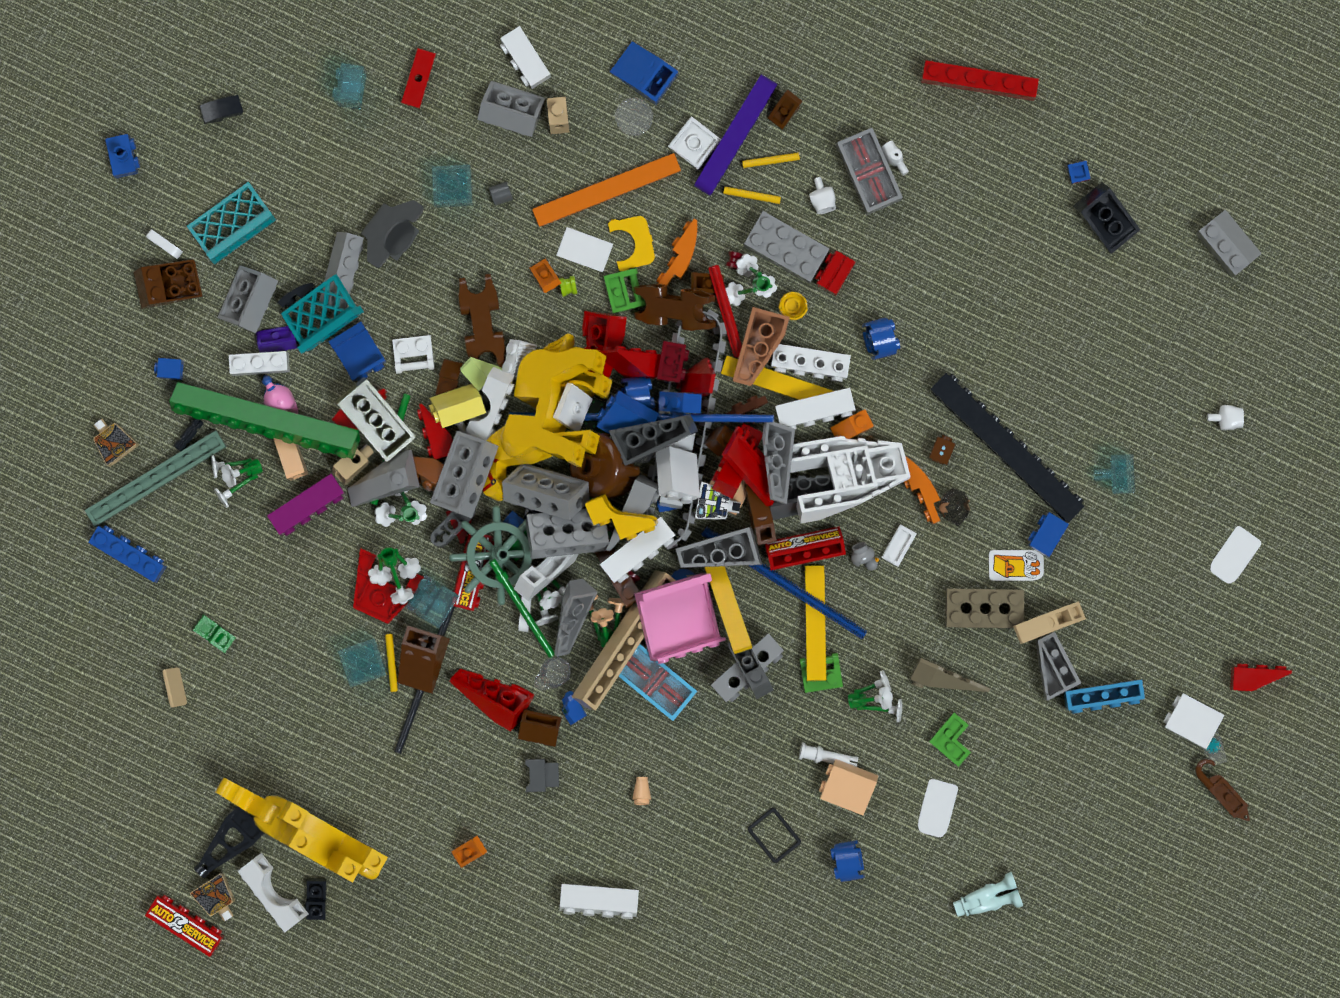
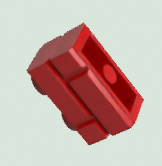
[815,251,855,296]

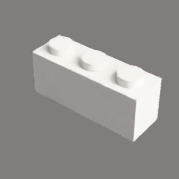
[500,26,551,89]
[229,351,290,376]

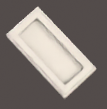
[881,524,917,567]

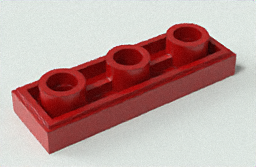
[401,48,436,109]

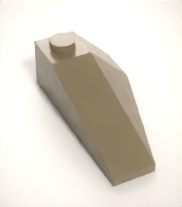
[910,658,990,692]

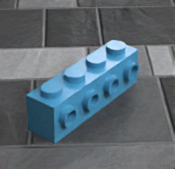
[1063,680,1145,714]

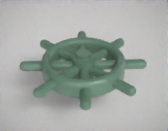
[449,505,532,605]

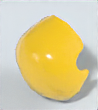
[779,291,808,321]

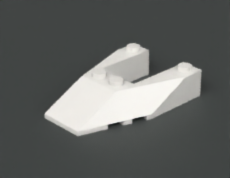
[790,436,911,523]

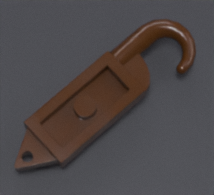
[1195,759,1250,821]

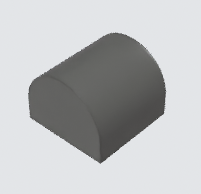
[489,181,513,206]

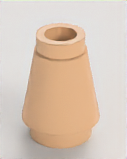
[632,777,651,805]

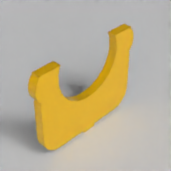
[608,216,655,272]

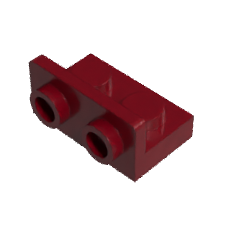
[657,341,689,384]

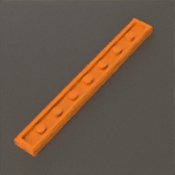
[532,153,681,227]

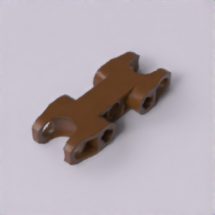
[458,274,505,367]
[633,283,716,331]

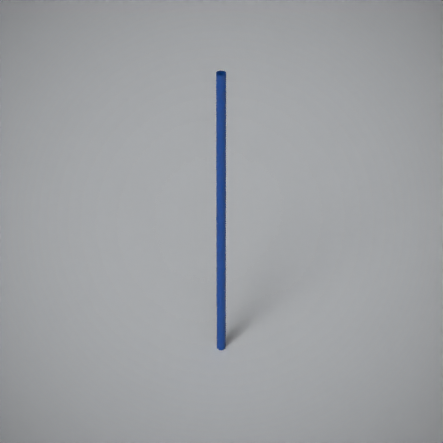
[509,412,774,423]

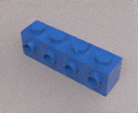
[88,525,167,583]

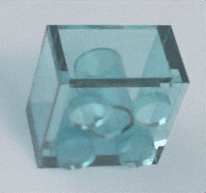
[332,63,367,110]
[432,165,473,208]
[406,575,459,628]
[338,638,389,688]

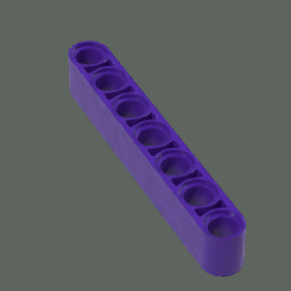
[694,74,778,196]

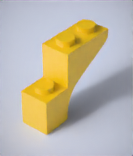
[585,494,659,541]

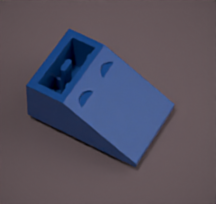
[610,42,678,105]

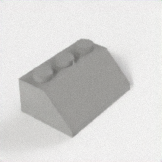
[477,81,545,137]
[1196,210,1262,278]
[217,265,278,333]

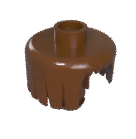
[569,433,640,498]

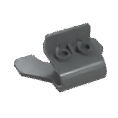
[360,200,424,268]

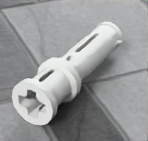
[799,742,858,767]

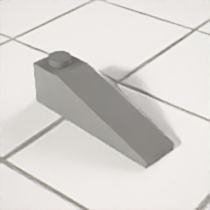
[762,422,795,504]
[606,474,659,551]
[554,579,598,657]

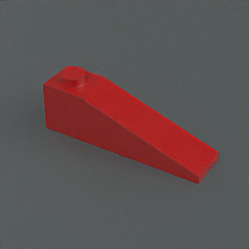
[582,311,627,378]
[676,358,716,397]
[449,669,534,732]

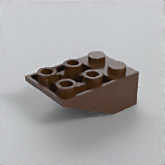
[134,259,202,309]
[398,625,450,694]

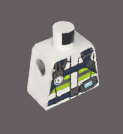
[695,482,741,519]

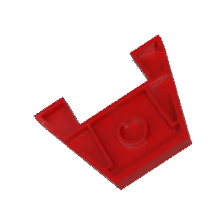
[353,548,429,624]

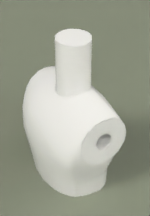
[881,141,909,176]
[809,177,836,214]
[1207,405,1244,430]

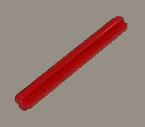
[708,265,742,357]

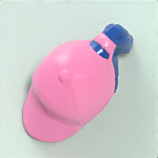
[262,375,298,414]

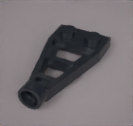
[193,806,265,879]

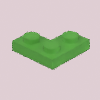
[929,713,971,767]

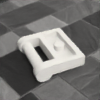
[392,335,435,374]

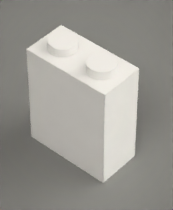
[656,446,700,504]
[1163,693,1224,750]

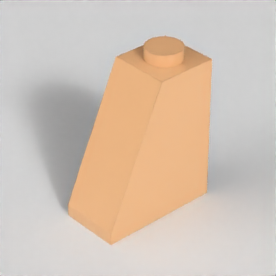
[274,438,308,481]

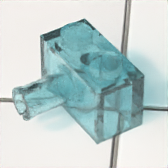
[1094,454,1135,494]

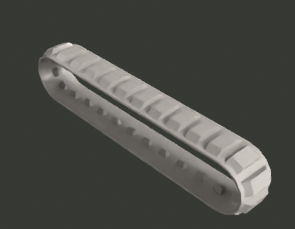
[644,309,727,550]

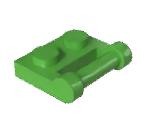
[604,268,646,314]
[800,653,843,693]

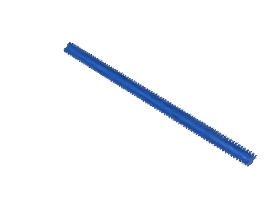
[701,527,868,639]

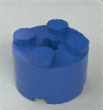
[862,317,900,360]
[621,377,655,409]
[831,840,865,882]

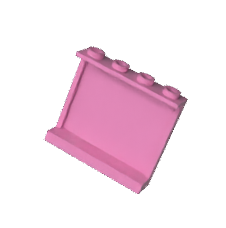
[634,573,726,664]

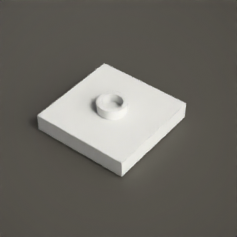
[668,116,721,170]
[553,382,593,431]

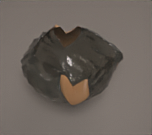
[939,488,971,526]

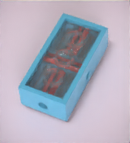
[619,644,697,721]

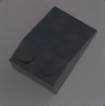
[1073,182,1141,254]

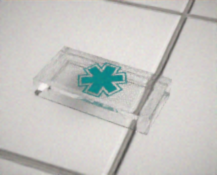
[1203,728,1227,767]

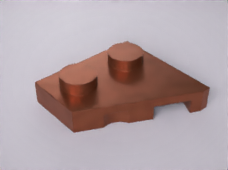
[721,395,768,424]

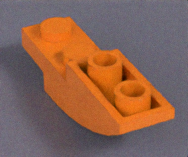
[656,219,697,286]
[903,456,940,524]

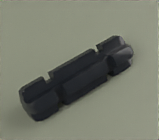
[174,418,203,451]

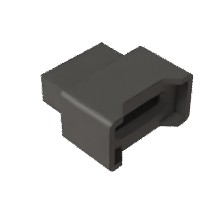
[525,759,559,792]

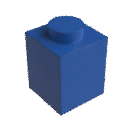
[154,358,184,380]

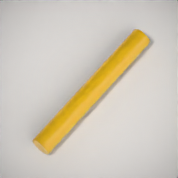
[742,152,800,168]
[723,186,781,204]
[385,634,398,692]

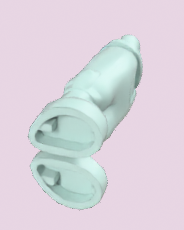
[953,872,1023,917]

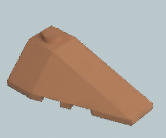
[733,307,790,386]

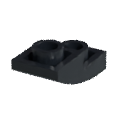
[199,95,243,124]
[277,283,316,310]
[306,878,327,920]

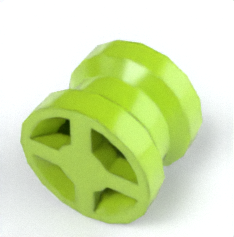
[559,276,577,297]

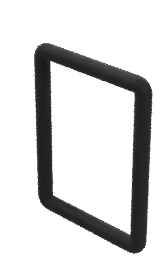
[748,808,801,863]

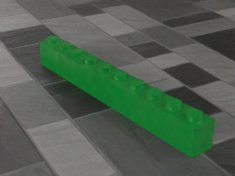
[169,382,360,459]

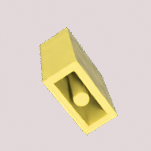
[428,384,486,428]

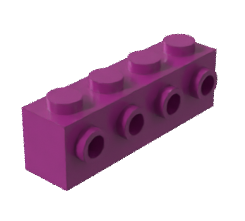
[267,473,346,536]

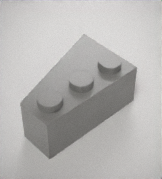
[1035,632,1081,701]

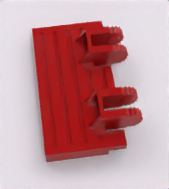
[722,426,774,506]

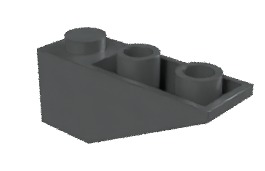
[727,643,774,699]

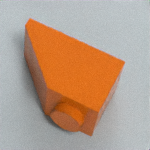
[830,409,874,439]

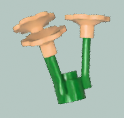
[589,595,625,648]

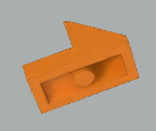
[529,258,561,293]
[451,836,487,868]

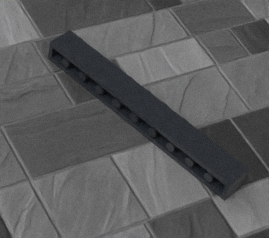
[929,373,1084,523]

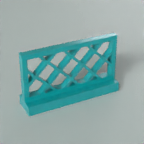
[187,182,276,265]
[281,274,364,354]

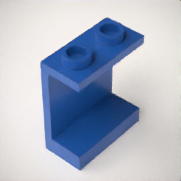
[328,322,386,382]

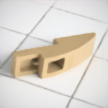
[1013,601,1086,644]

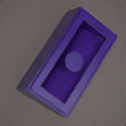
[256,326,298,353]

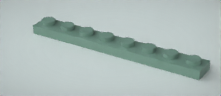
[85,431,226,527]

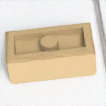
[162,667,187,708]

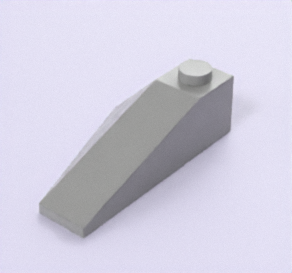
[348,450,420,507]

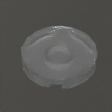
[615,98,653,136]

